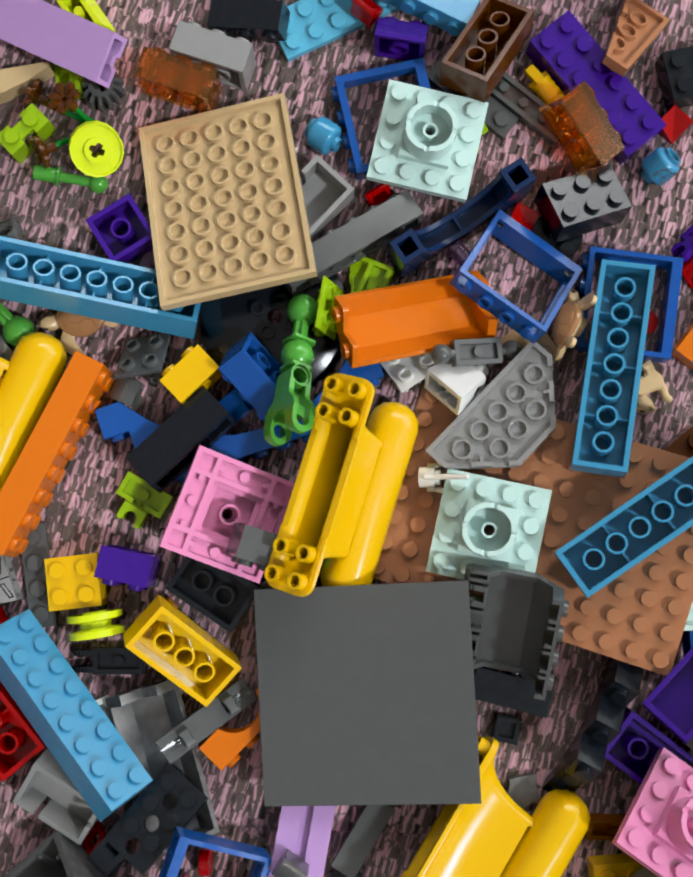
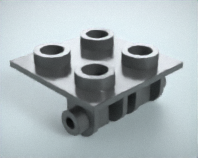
[114,333,171,384]

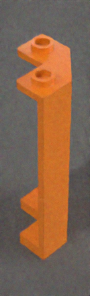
[331,270,498,368]

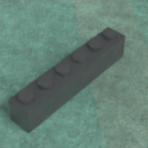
[284,190,424,298]

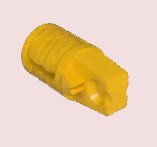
[525,64,566,108]

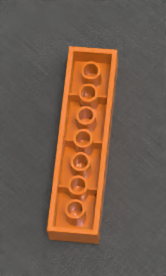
[0,351,114,557]

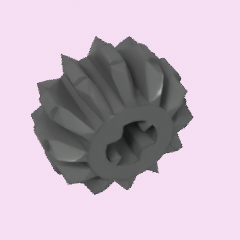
[81,71,125,112]

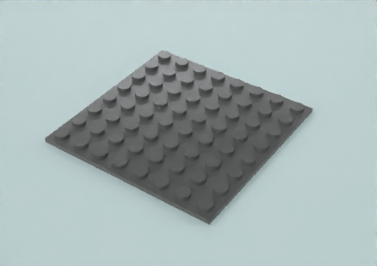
[254,580,482,806]

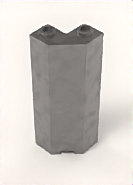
[105,679,220,857]

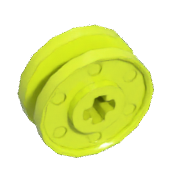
[68,120,124,178]
[66,608,125,641]

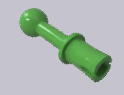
[33,165,108,194]

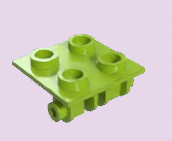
[312,276,343,340]

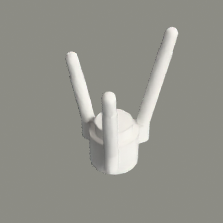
[418,463,470,493]

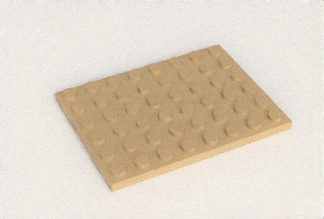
[138,93,318,311]

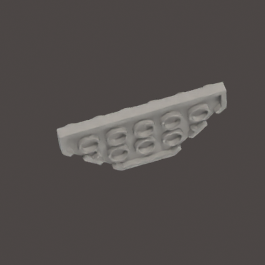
[425,342,556,470]

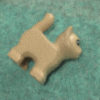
[636,360,673,415]

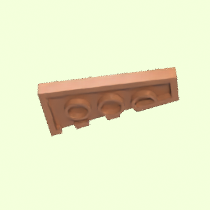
[602,0,670,77]

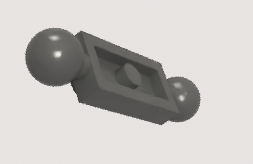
[431,337,522,367]

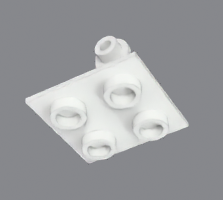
[380,353,438,393]

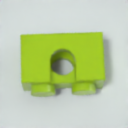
[0,103,57,164]

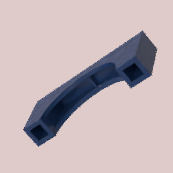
[387,157,536,278]

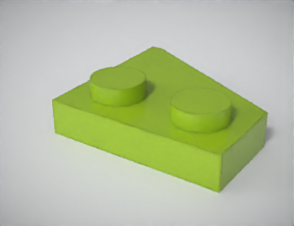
[349,257,395,293]

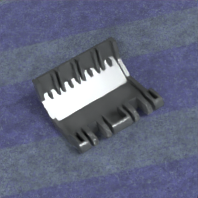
[464,564,569,701]

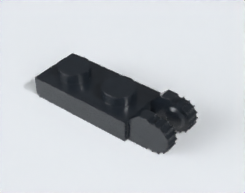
[73,647,147,675]

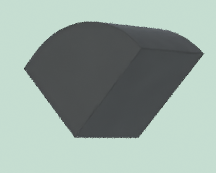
[108,377,145,408]
[271,849,309,877]

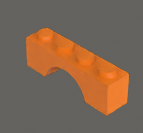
[199,687,261,771]

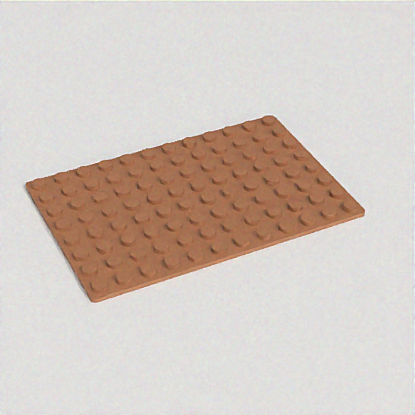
[373,383,693,676]

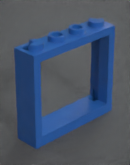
[331,57,431,180]
[449,209,583,344]
[574,246,684,363]
[158,826,272,877]

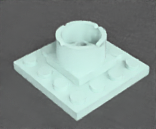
[366,79,489,203]
[426,469,552,580]

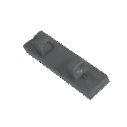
[155,677,257,764]

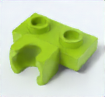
[116,471,174,529]

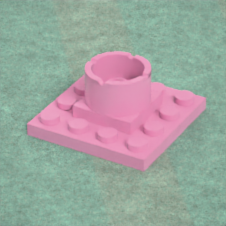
[158,445,295,583]
[612,747,693,877]

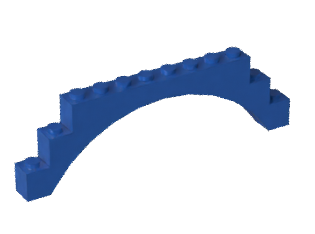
[95,360,384,485]

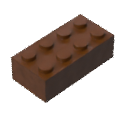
[440,0,534,103]

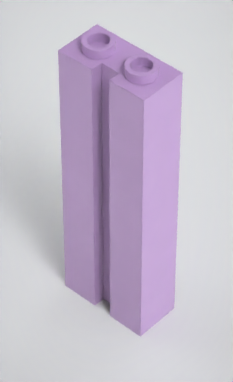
[0,0,128,89]
[269,806,336,877]

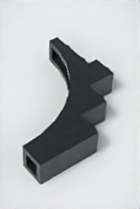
[542,657,643,792]

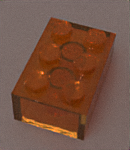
[134,46,223,113]
[538,81,625,173]

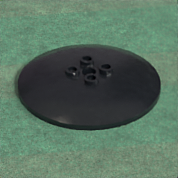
[200,274,347,386]

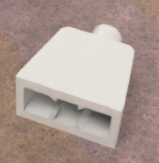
[424,360,489,416]

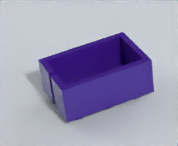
[642,647,693,744]

